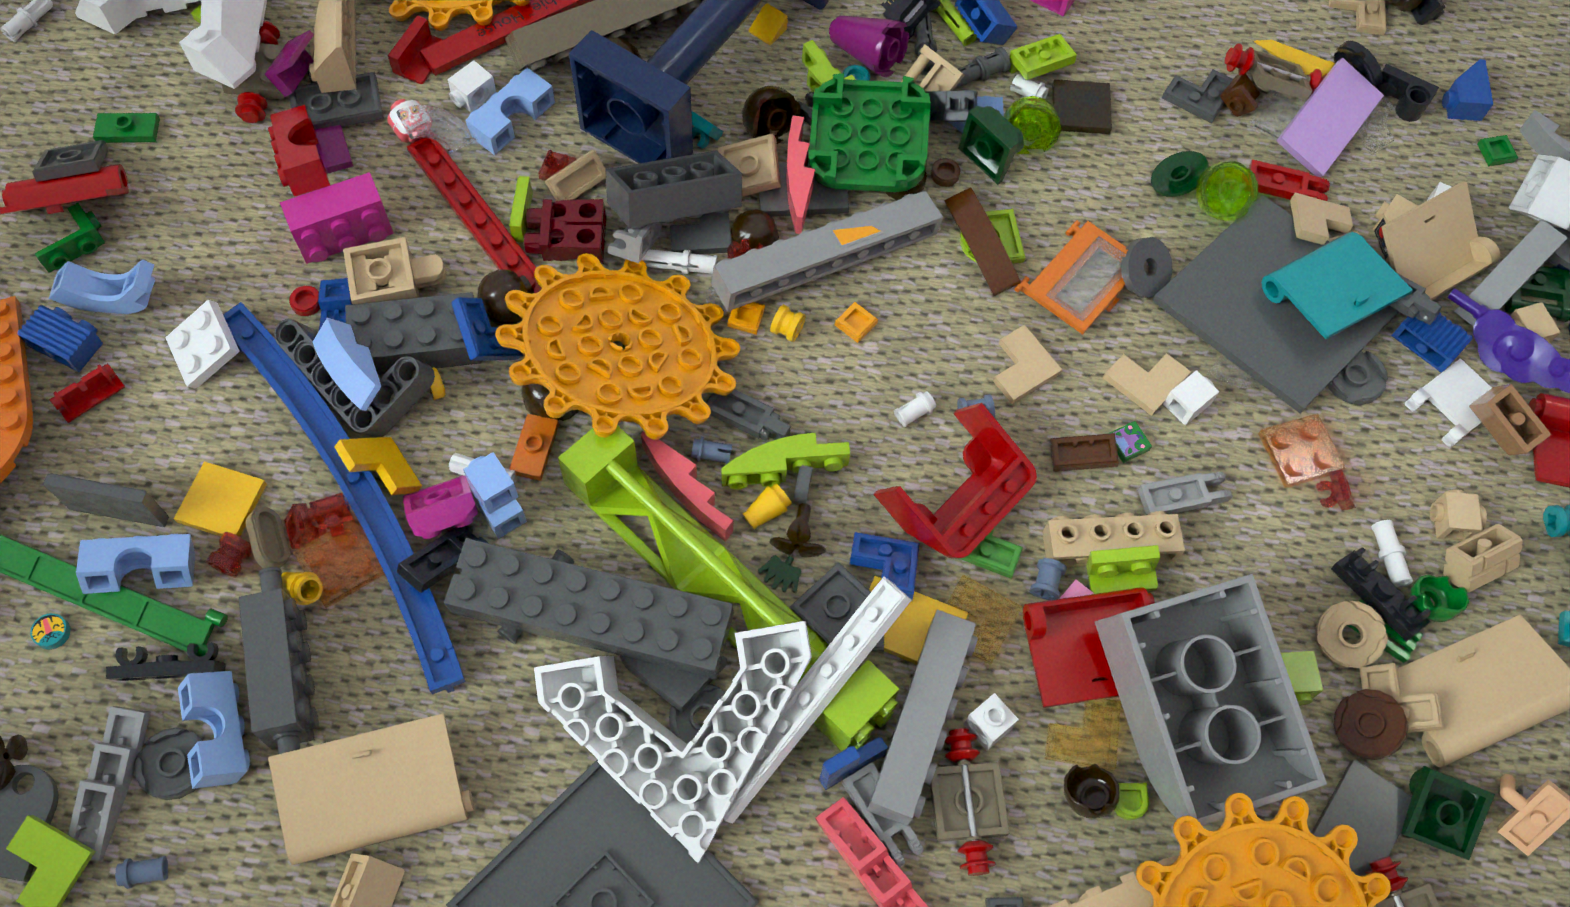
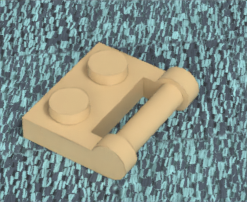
[901,44,964,91]

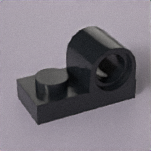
[1377,64,1439,122]

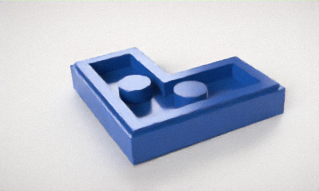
[451,297,523,361]
[850,532,920,600]
[819,737,888,790]

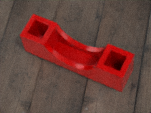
[268,104,330,197]

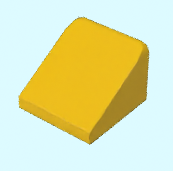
[749,3,788,46]

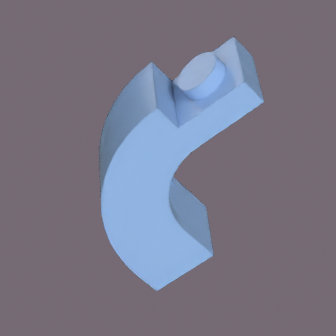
[48,259,155,314]

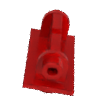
[49,363,125,423]

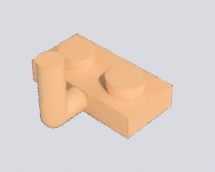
[1498,774,1570,856]

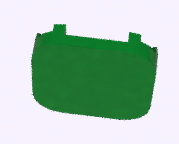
[808,73,931,192]

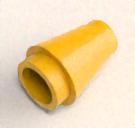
[742,484,792,529]
[281,572,323,605]

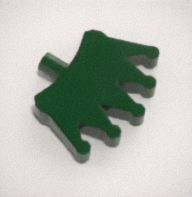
[758,555,802,593]

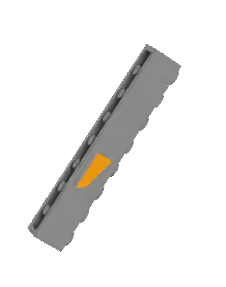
[711,191,943,311]

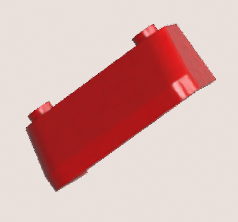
[873,403,1037,559]

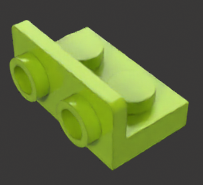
[1009,34,1077,80]
[1086,545,1160,594]

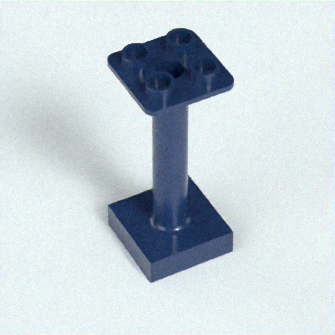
[569,0,829,164]

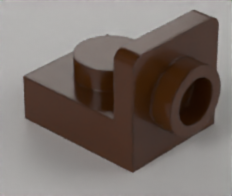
[1220,74,1261,117]

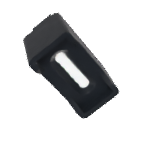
[881,0,940,39]

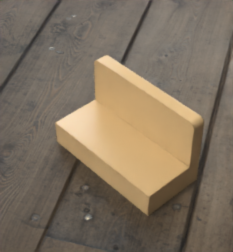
[330,853,405,907]

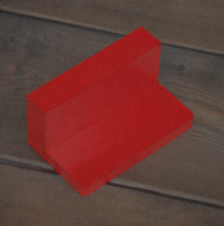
[388,15,443,84]

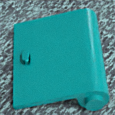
[1261,232,1413,339]

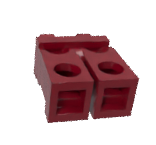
[524,199,607,264]

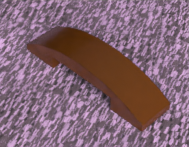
[944,187,1021,296]

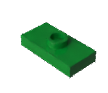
[93,113,160,143]

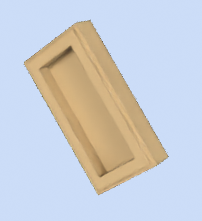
[545,150,606,201]

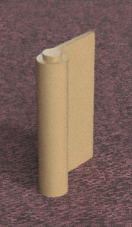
[1397,614,1570,767]
[268,713,474,865]

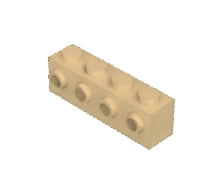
[1042,511,1185,567]

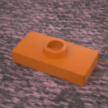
[509,414,559,481]

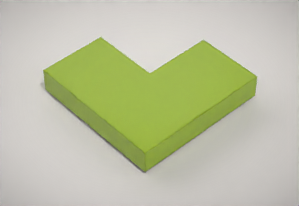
[6,815,96,907]

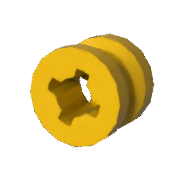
[770,304,806,342]

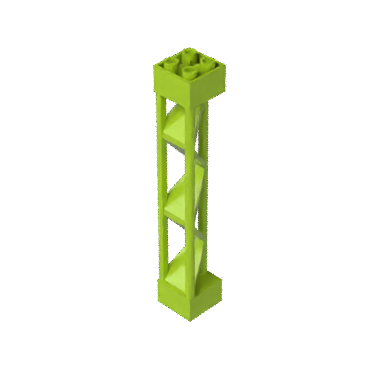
[558,425,899,751]

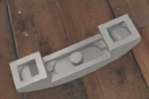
[1519,110,1570,161]

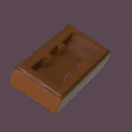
[1050,433,1119,472]

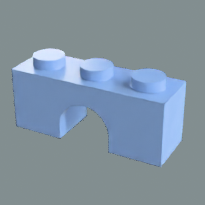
[466,68,555,155]
[463,452,527,539]
[76,534,195,594]
[178,671,250,789]

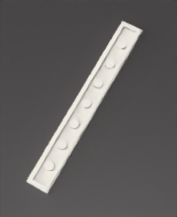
[724,577,912,824]

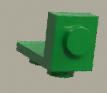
[35,203,105,273]

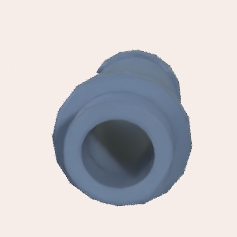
[691,436,732,464]
[115,856,168,889]

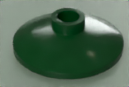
[1151,151,1209,197]

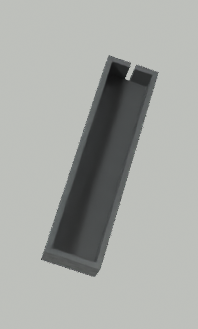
[444,538,734,680]

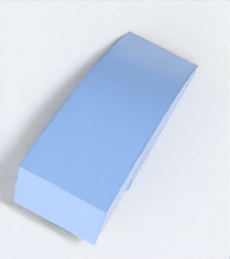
[313,317,381,411]

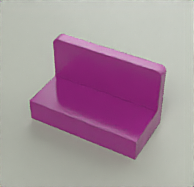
[264,30,314,97]

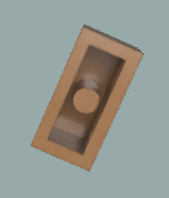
[1469,384,1551,455]

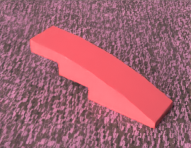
[786,115,815,234]
[641,431,733,542]
[815,797,928,907]

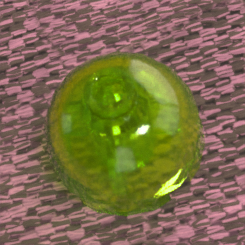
[1004,96,1061,154]
[1195,161,1258,221]

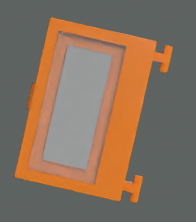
[1014,220,1128,335]

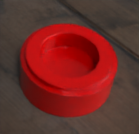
[289,286,320,316]

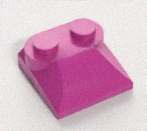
[403,475,478,539]

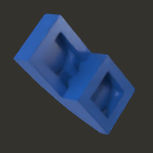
[318,278,353,330]

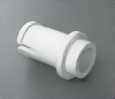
[1010,74,1049,104]
[894,391,936,427]

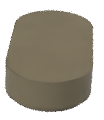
[246,507,290,568]

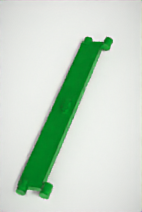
[0,534,228,657]

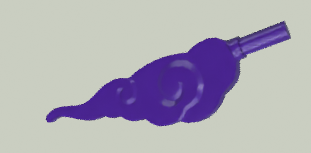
[1447,288,1570,393]

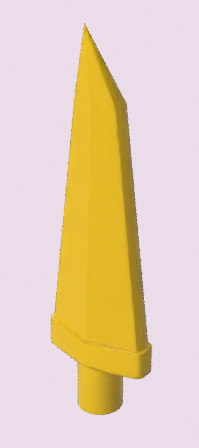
[1254,40,1335,77]

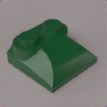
[958,106,1024,185]
[1401,766,1495,860]

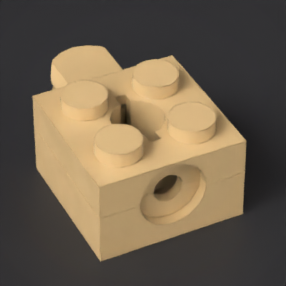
[343,237,446,304]

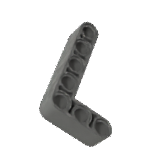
[274,319,435,437]

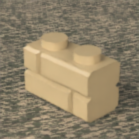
[1443,524,1523,592]

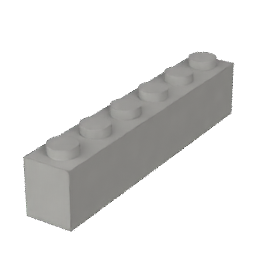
[867,610,978,826]

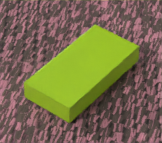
[509,176,533,242]

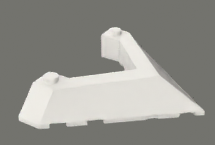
[75,0,267,89]
[534,621,812,863]

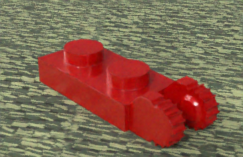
[1245,159,1330,201]

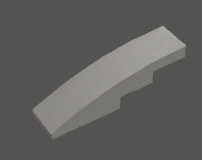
[1454,219,1568,327]
[68,706,151,861]

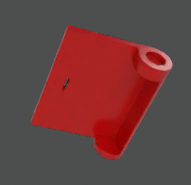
[1023,587,1155,708]

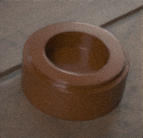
[931,158,961,187]

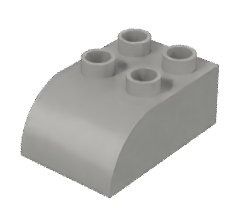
[1095,574,1327,826]

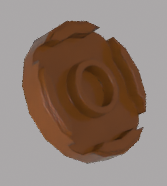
[1333,689,1408,760]

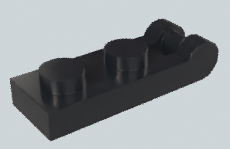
[397,525,489,593]

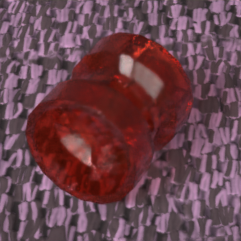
[206,532,252,578]

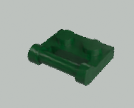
[1505,266,1570,322]

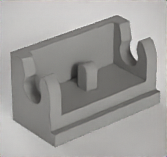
[608,222,662,263]

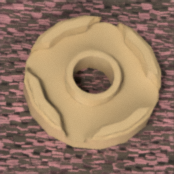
[1316,601,1387,668]

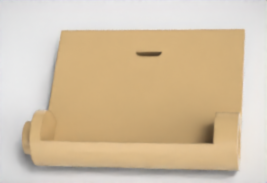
[1381,182,1500,300]

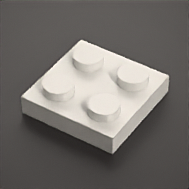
[165,300,240,389]

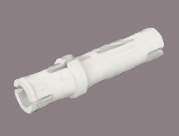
[625,249,718,274]

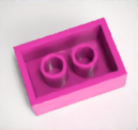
[280,172,394,264]

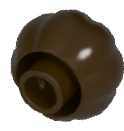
[478,269,534,326]

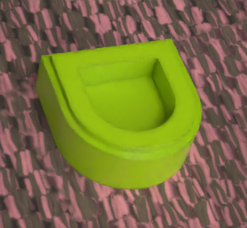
[1114,783,1149,820]

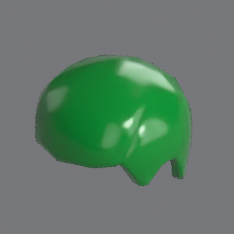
[1410,574,1470,622]

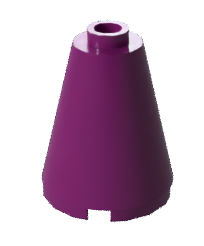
[829,15,909,78]

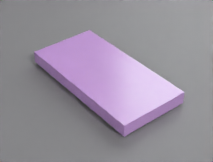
[1276,58,1384,177]

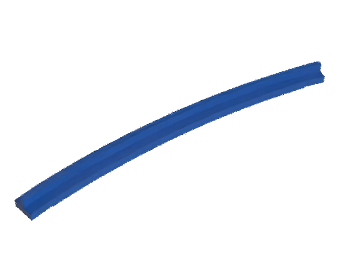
[223,302,466,694]

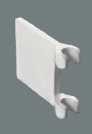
[1405,358,1492,448]

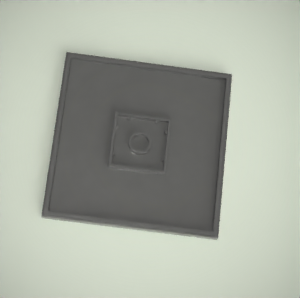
[1153,195,1399,414]
[446,759,759,907]

